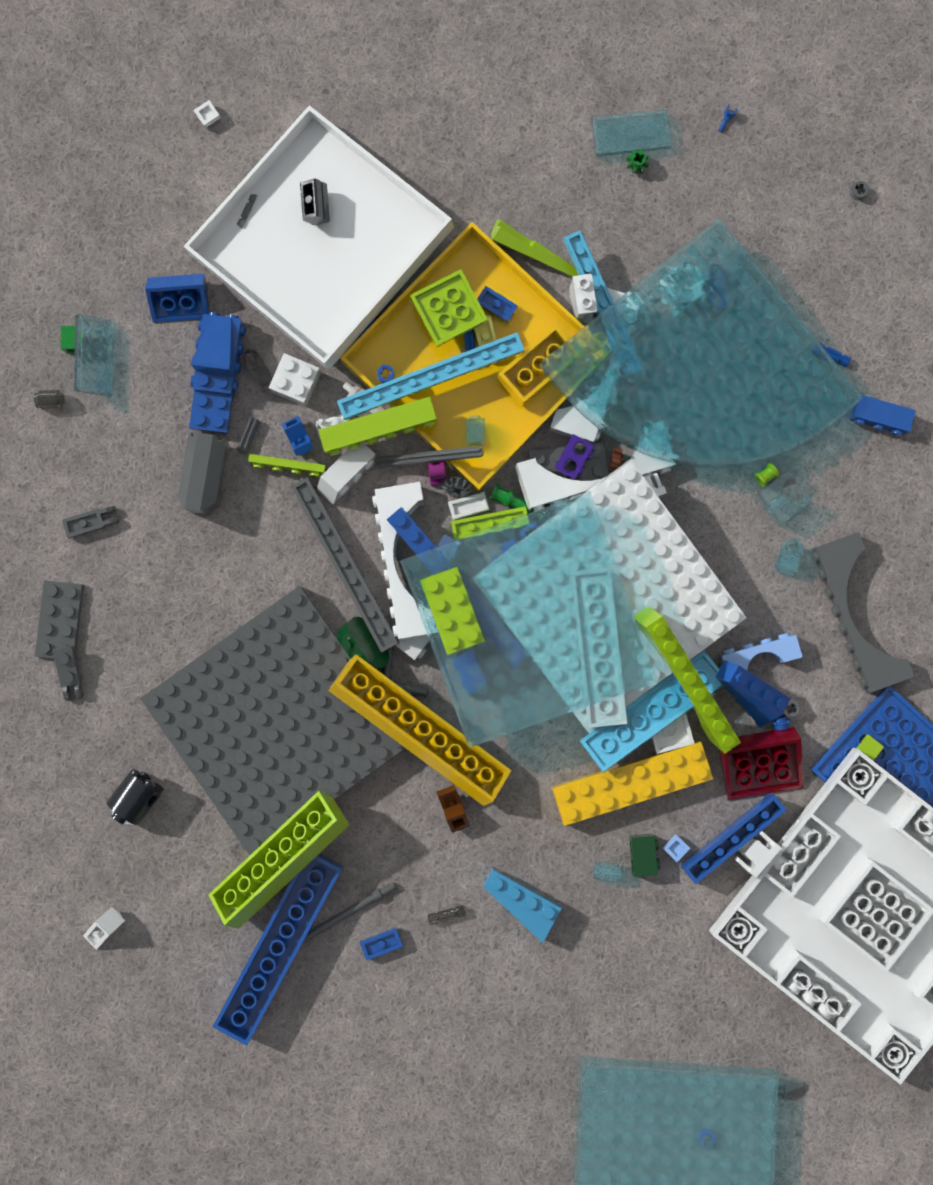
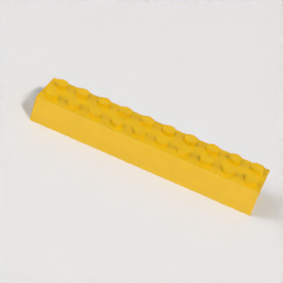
[328,654,512,806]

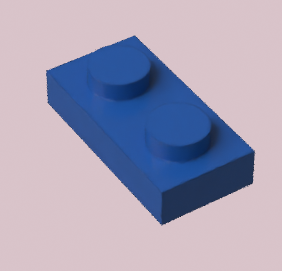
[477,286,518,323]
[360,927,403,961]

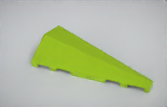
[490,220,579,277]

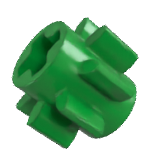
[626,149,649,174]

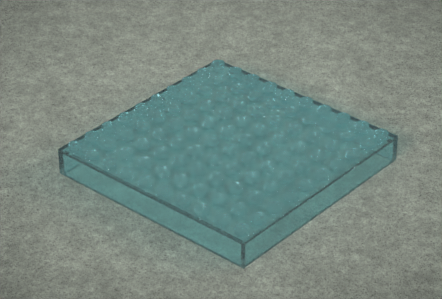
[400,491,658,748]
[572,1057,779,1185]

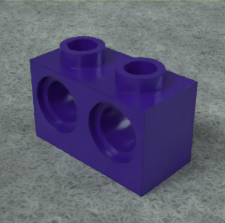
[554,434,595,479]

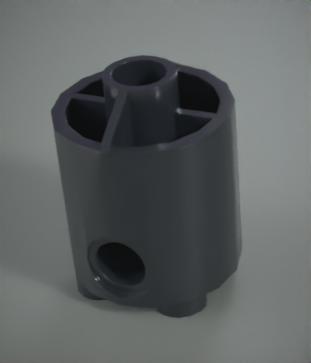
[106,768,164,825]

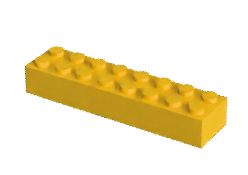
[551,741,713,826]

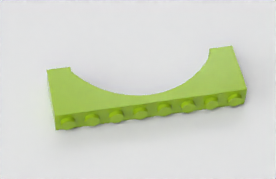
[632,606,741,754]

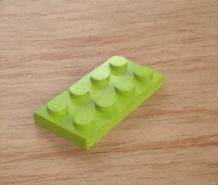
[420,567,485,655]

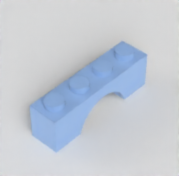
[719,633,803,670]

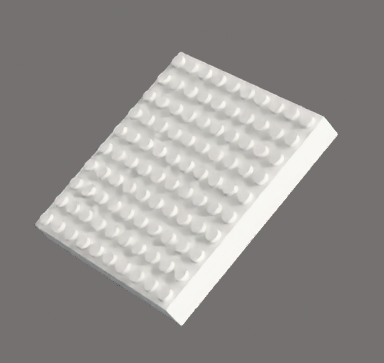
[184,105,454,371]
[472,460,746,733]

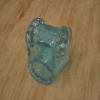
[775,538,803,577]

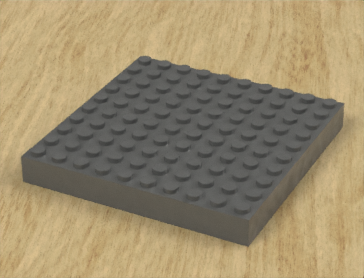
[140,586,405,855]

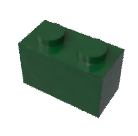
[629,834,660,877]

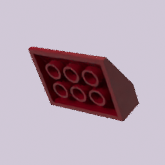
[719,727,804,800]

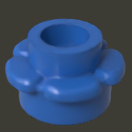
[771,715,791,730]

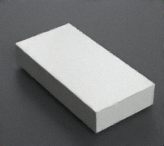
[448,492,490,521]

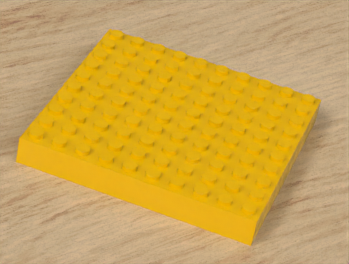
[340,222,611,492]

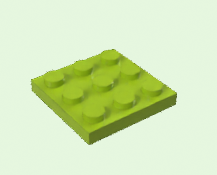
[410,269,488,347]

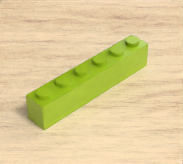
[318,397,438,456]

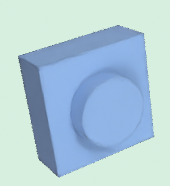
[662,834,690,862]

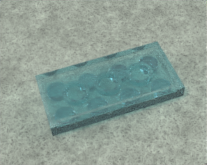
[592,109,671,157]
[74,314,114,396]

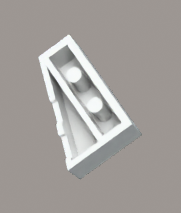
[316,444,376,505]

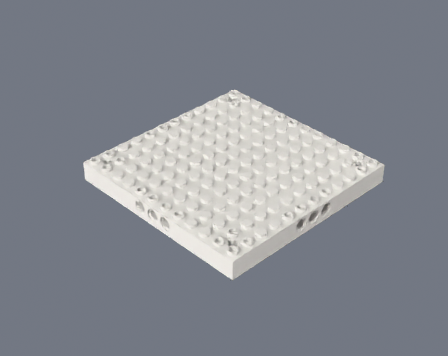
[709,748,933,1085]

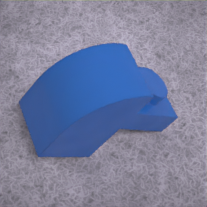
[282,416,314,456]

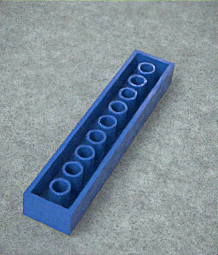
[212,854,344,1046]

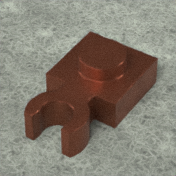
[608,447,624,470]

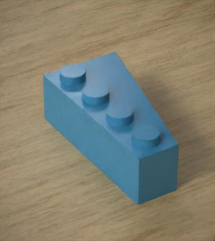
[483,867,562,943]

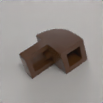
[436,785,470,833]

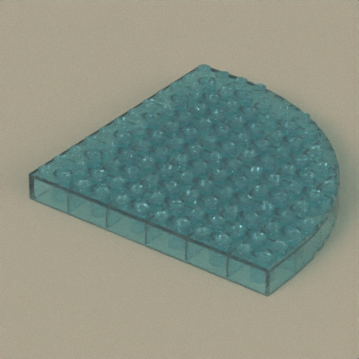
[539,218,863,467]

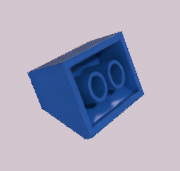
[145,273,209,323]

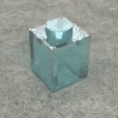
[465,416,485,445]

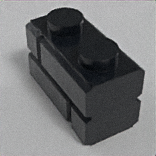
[300,178,330,225]

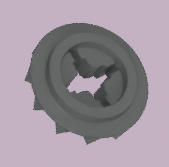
[442,477,473,497]

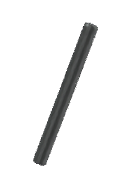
[376,446,484,468]

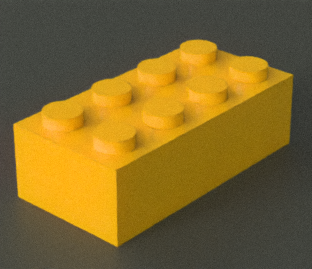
[497,325,581,407]

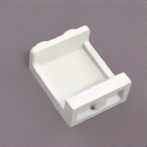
[569,274,597,325]

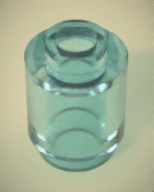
[593,861,622,883]

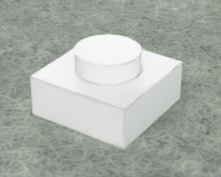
[194,100,221,128]

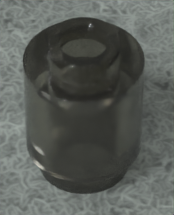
[34,389,65,410]

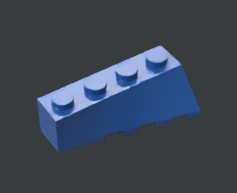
[715,660,791,727]

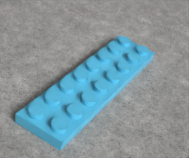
[580,651,723,773]

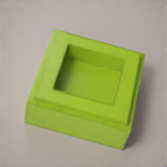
[856,735,884,761]

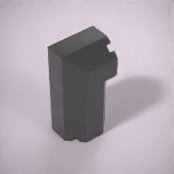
[178,432,229,516]

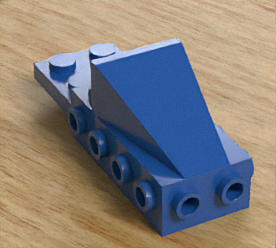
[189,312,246,434]

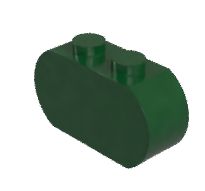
[337,617,389,671]

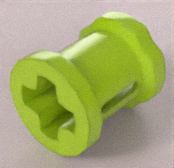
[754,463,780,488]

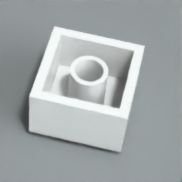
[269,353,321,407]

